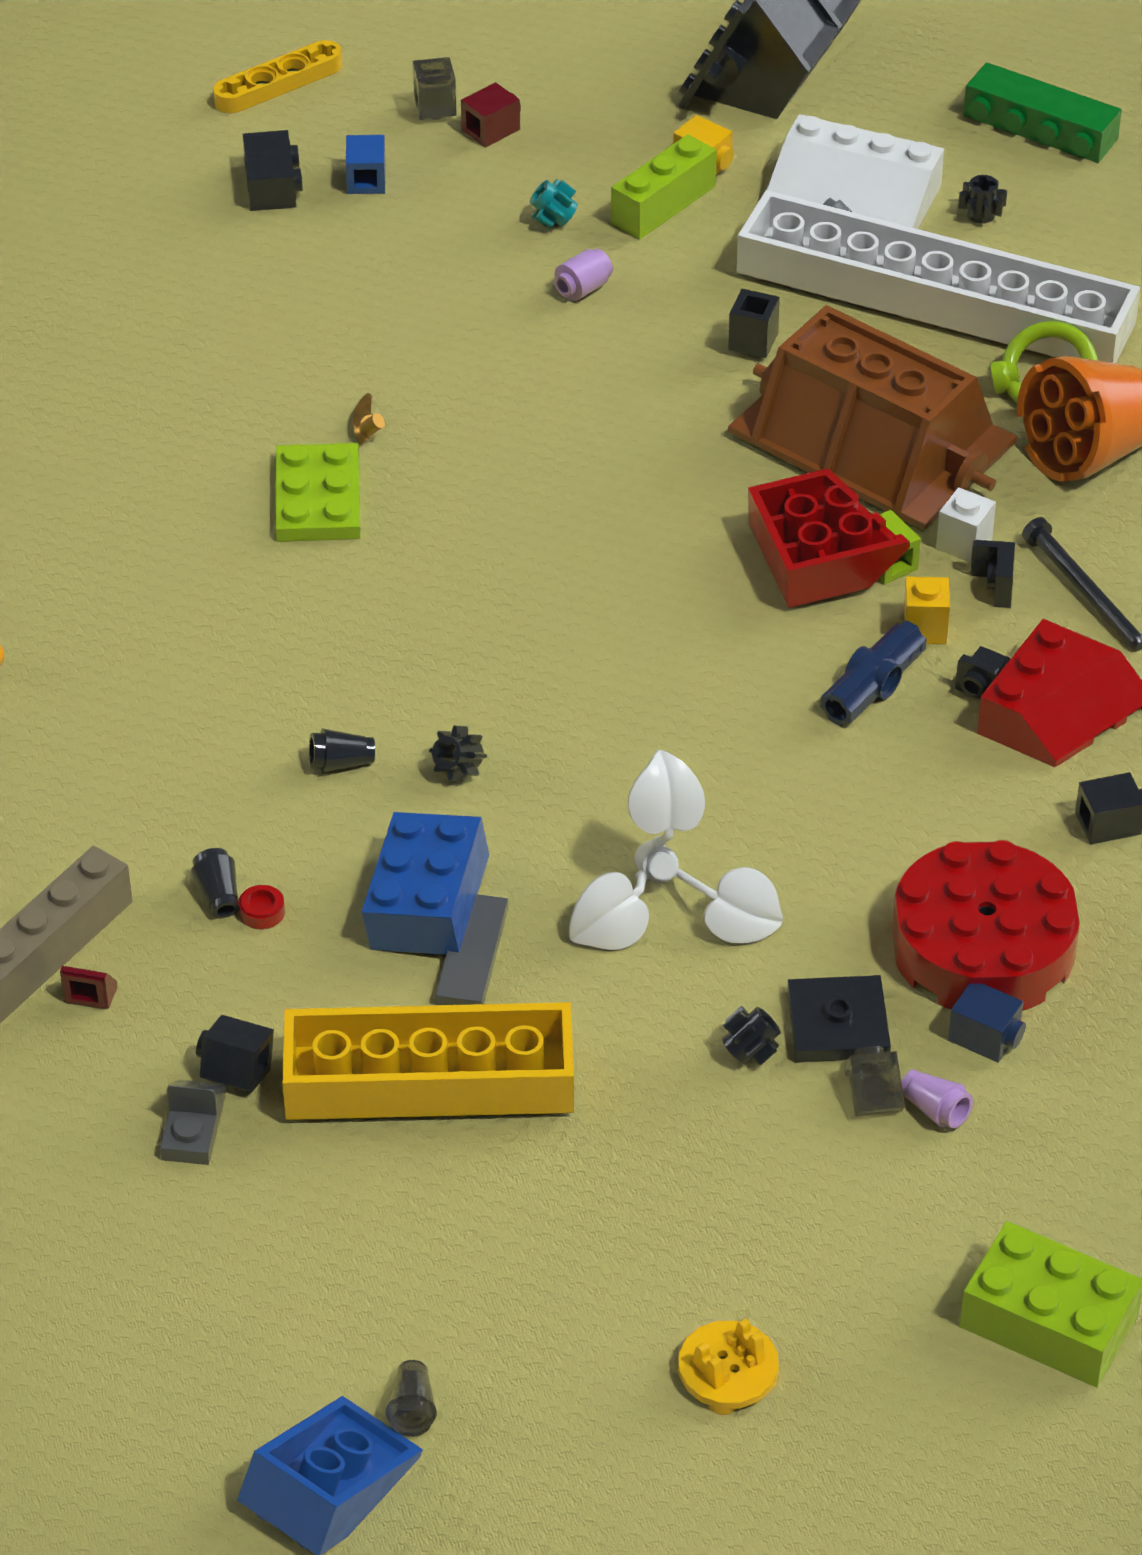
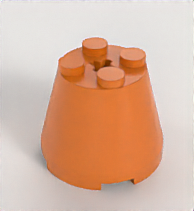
[1017,356,1142,482]

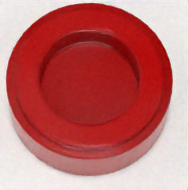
[238,885,285,930]

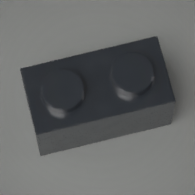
[242,130,303,211]

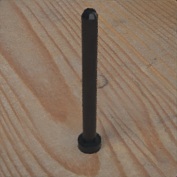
[1022,517,1142,650]

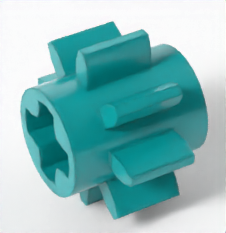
[530,179,578,228]

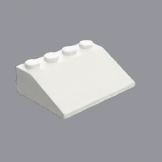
[767,114,944,229]

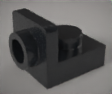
[970,540,1015,608]
[955,646,1011,699]

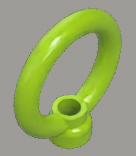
[990,321,1098,403]

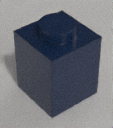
[948,983,1026,1063]

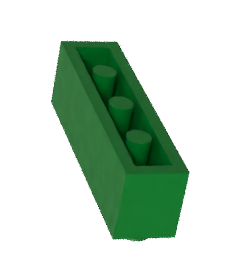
[963,62,1122,163]

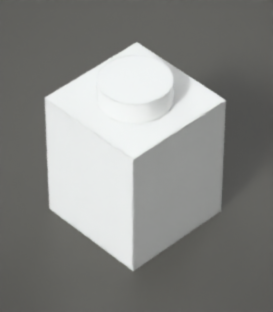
[936,487,996,563]

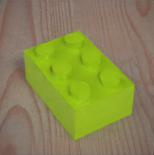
[959,1220,1142,1388]

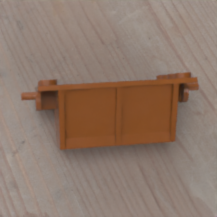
[728,305,1017,530]

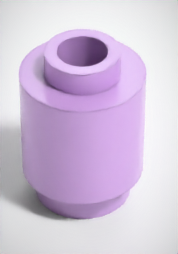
[554,249,613,301]

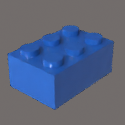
[361,812,489,954]

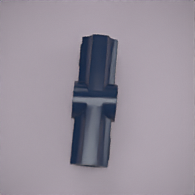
[820,620,927,726]

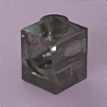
[412,57,457,120]

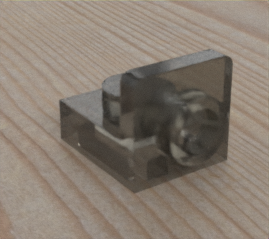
[844,1046,905,1116]

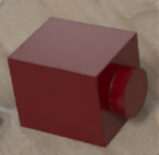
[461,82,521,148]

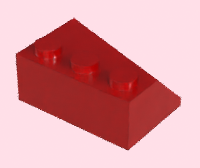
[748,468,910,608]
[977,618,1142,767]

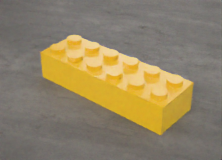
[283,1002,574,1120]

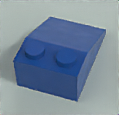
[237,1396,423,1555]

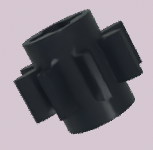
[958,175,1007,223]
[429,725,487,781]
[722,1006,781,1065]

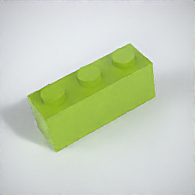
[611,134,717,240]

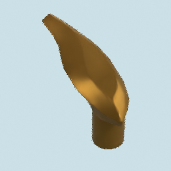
[352,393,385,445]

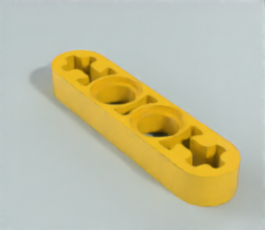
[213,40,342,113]

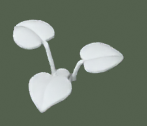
[569,750,783,950]

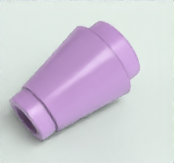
[900,1069,973,1128]

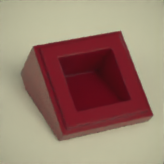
[60,966,117,1009]

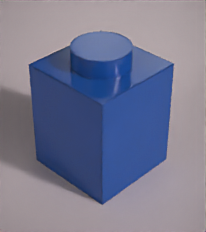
[346,135,386,194]

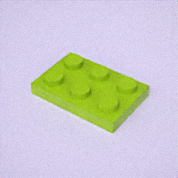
[276,443,361,542]

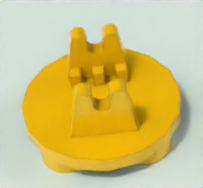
[678,1318,779,1415]

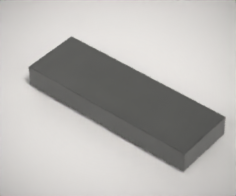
[436,894,508,1005]

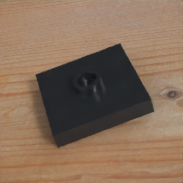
[787,975,891,1062]

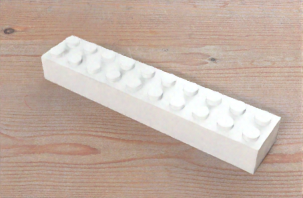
[736,190,1140,363]

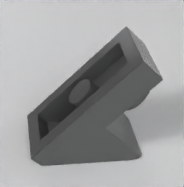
[160,1080,227,1165]

